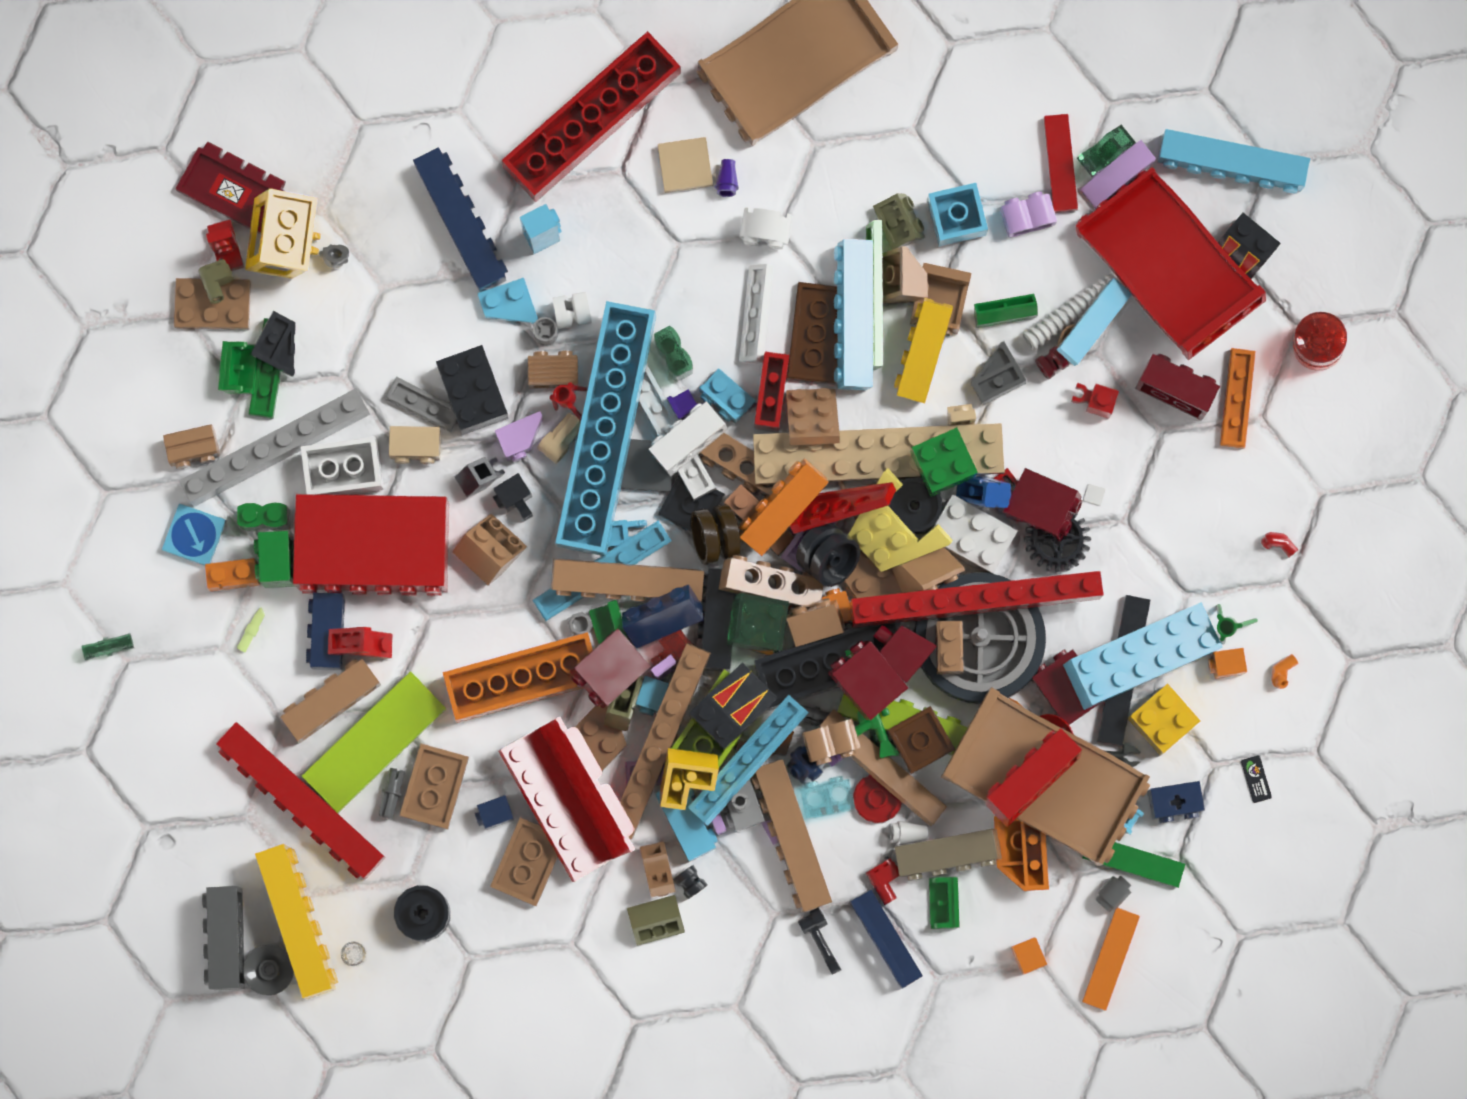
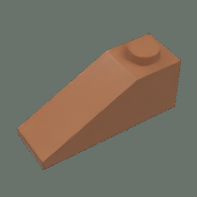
[724,484,794,556]

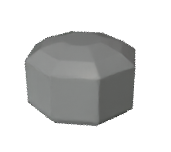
[568,612,593,635]

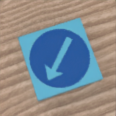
[162,503,226,565]

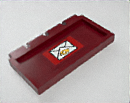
[175,141,286,235]

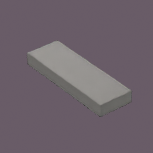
[385,376,457,433]

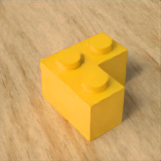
[659,748,719,810]

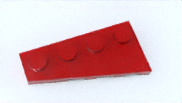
[790,482,896,534]

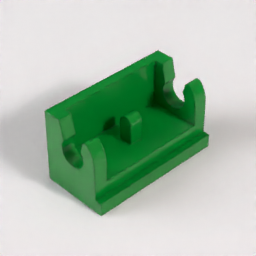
[218,341,257,394]
[929,877,960,929]

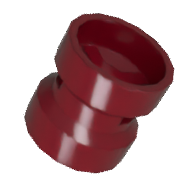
[1035,346,1069,380]

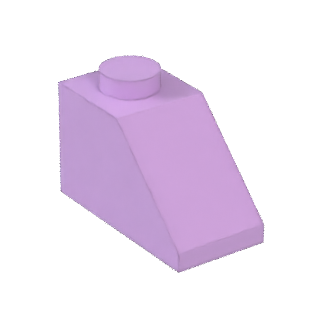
[495,411,543,462]

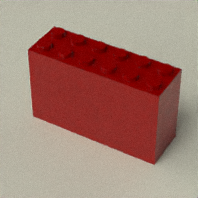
[293,494,450,596]

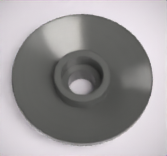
[243,945,294,995]

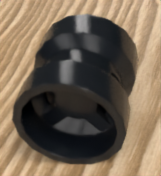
[673,865,708,900]

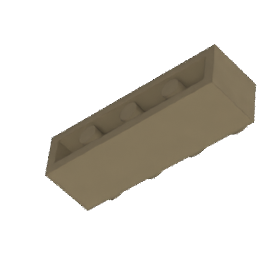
[895,829,1002,881]

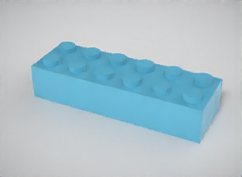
[1063,602,1223,710]

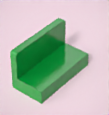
[589,600,628,645]

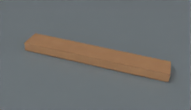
[817,709,947,827]

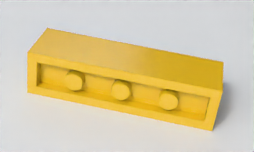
[893,298,953,404]

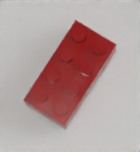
[986,728,1082,827]

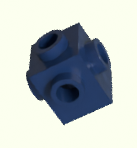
[786,746,826,784]

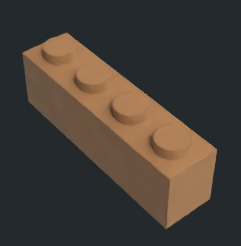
[280,659,381,743]

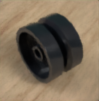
[888,478,942,534]
[796,523,861,587]
[394,885,451,942]

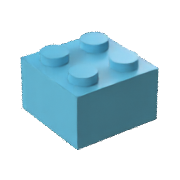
[927,183,988,247]

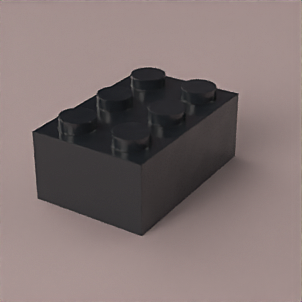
[436,345,509,435]

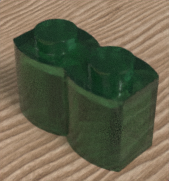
[654,326,693,382]

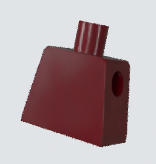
[873,625,937,684]

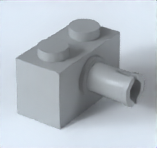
[725,779,765,832]

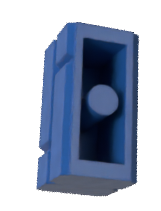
[956,476,1011,508]

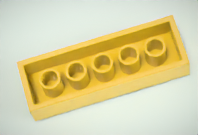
[255,844,339,999]

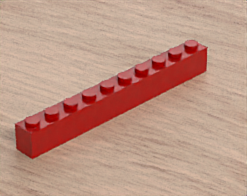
[849,571,1104,628]

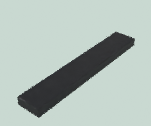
[1097,595,1151,746]

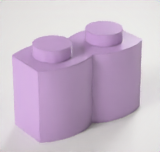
[1000,192,1057,238]

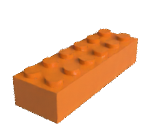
[442,632,593,723]

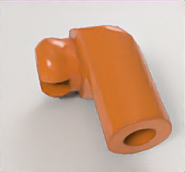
[1271,654,1299,689]

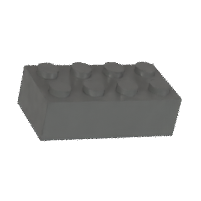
[202,886,245,990]

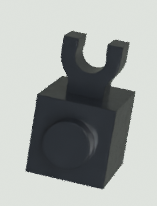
[455,456,505,498]
[492,473,533,521]

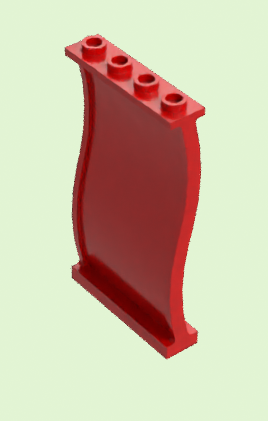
[1075,167,1266,361]

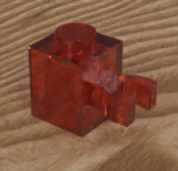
[651,630,692,667]

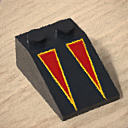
[1218,212,1281,280]
[689,662,778,751]

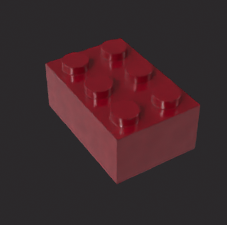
[1135,353,1220,421]

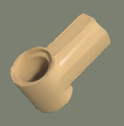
[537,412,581,464]

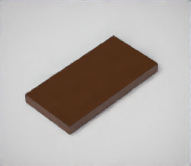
[787,282,838,385]

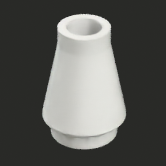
[890,821,928,846]

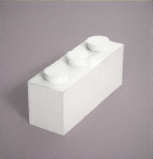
[649,401,728,477]

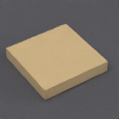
[657,137,713,193]

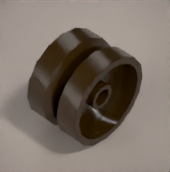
[690,504,741,565]

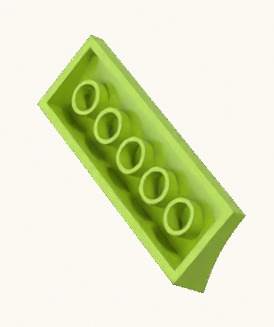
[302,671,447,814]

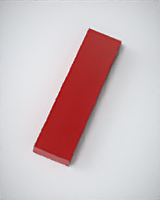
[1043,114,1078,213]

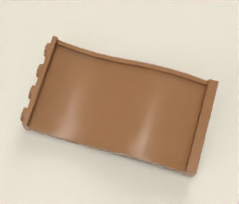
[696,0,899,147]
[941,687,1151,866]

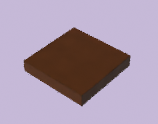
[887,706,955,774]

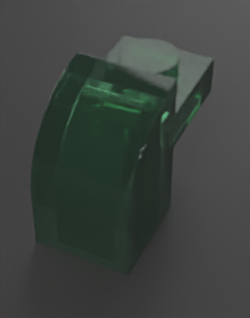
[1077,124,1136,177]

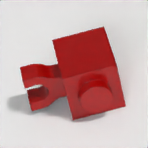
[1071,383,1119,419]

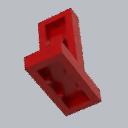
[206,219,245,271]
[328,626,393,659]

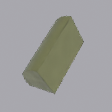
[627,895,685,946]

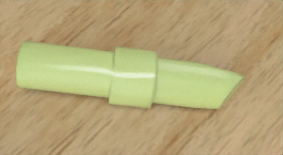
[237,607,265,653]

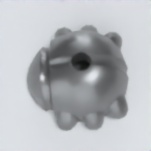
[319,244,349,268]

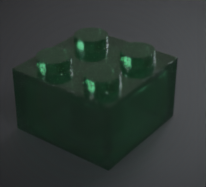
[727,593,789,653]

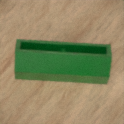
[974,293,1038,328]

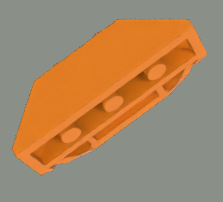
[994,816,1049,891]

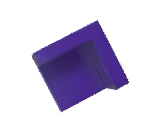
[667,389,698,420]

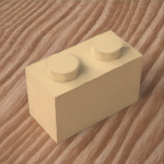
[389,426,441,464]

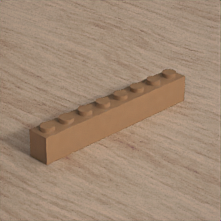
[620,643,711,840]

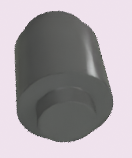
[1095,875,1132,913]

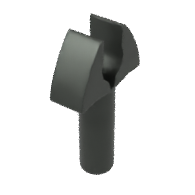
[1104,743,1141,767]

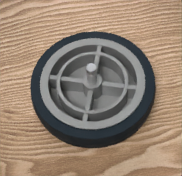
[914,572,1046,704]

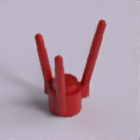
[549,382,588,421]

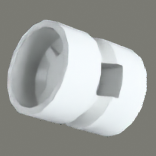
[552,291,592,329]

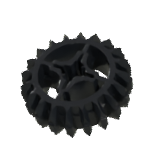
[1024,513,1091,573]

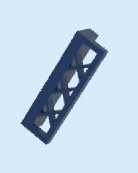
[849,890,923,989]

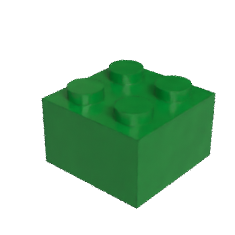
[910,427,978,497]
[254,531,295,588]

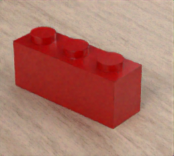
[754,351,789,432]

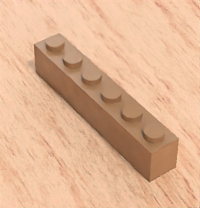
[551,558,704,601]
[751,759,832,912]

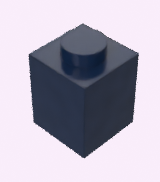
[474,795,514,830]

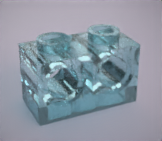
[799,776,855,820]

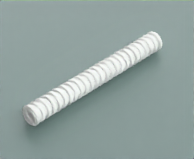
[1023,271,1126,351]

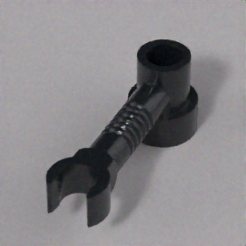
[798,907,841,975]

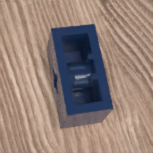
[1148,781,1205,823]

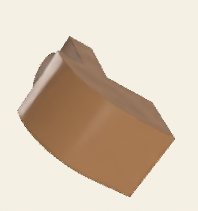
[640,841,676,897]

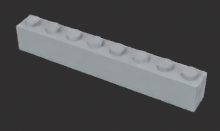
[179,388,370,507]

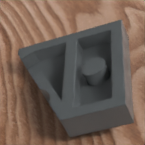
[971,341,1026,405]

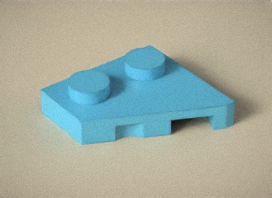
[477,278,538,324]

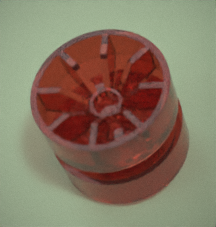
[1292,312,1347,371]

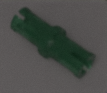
[81,633,134,661]

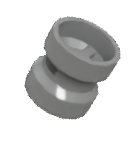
[533,317,558,346]

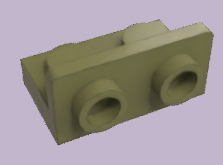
[873,193,925,249]

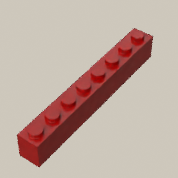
[216,722,386,880]

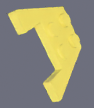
[848,468,953,572]

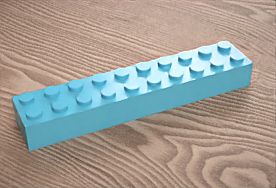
[555,301,656,557]

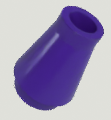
[715,159,739,197]

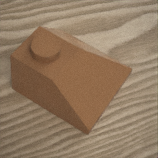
[882,246,929,304]

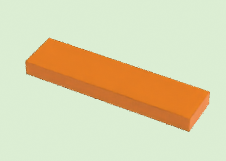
[1220,348,1256,449]
[1082,908,1140,1011]

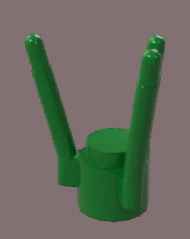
[1217,604,1258,645]

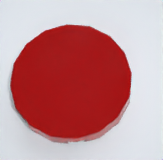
[853,775,902,823]

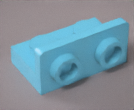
[699,368,756,424]

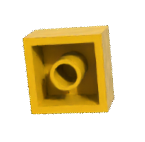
[1128,683,1201,756]

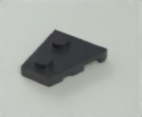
[250,310,296,377]

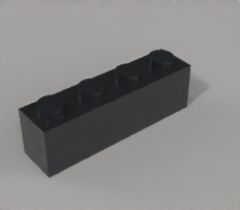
[698,568,736,672]

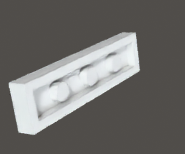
[739,264,774,363]

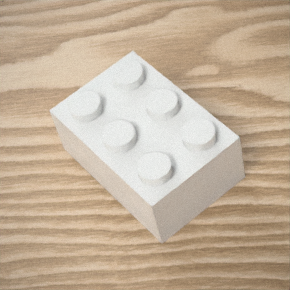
[301,437,384,495]
[934,494,1018,574]

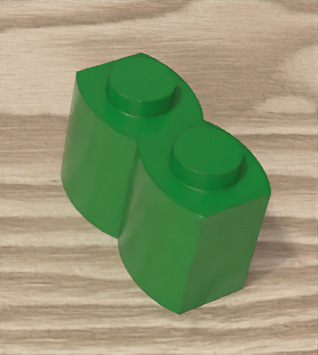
[237,502,290,532]

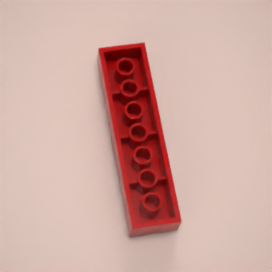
[502,31,681,202]

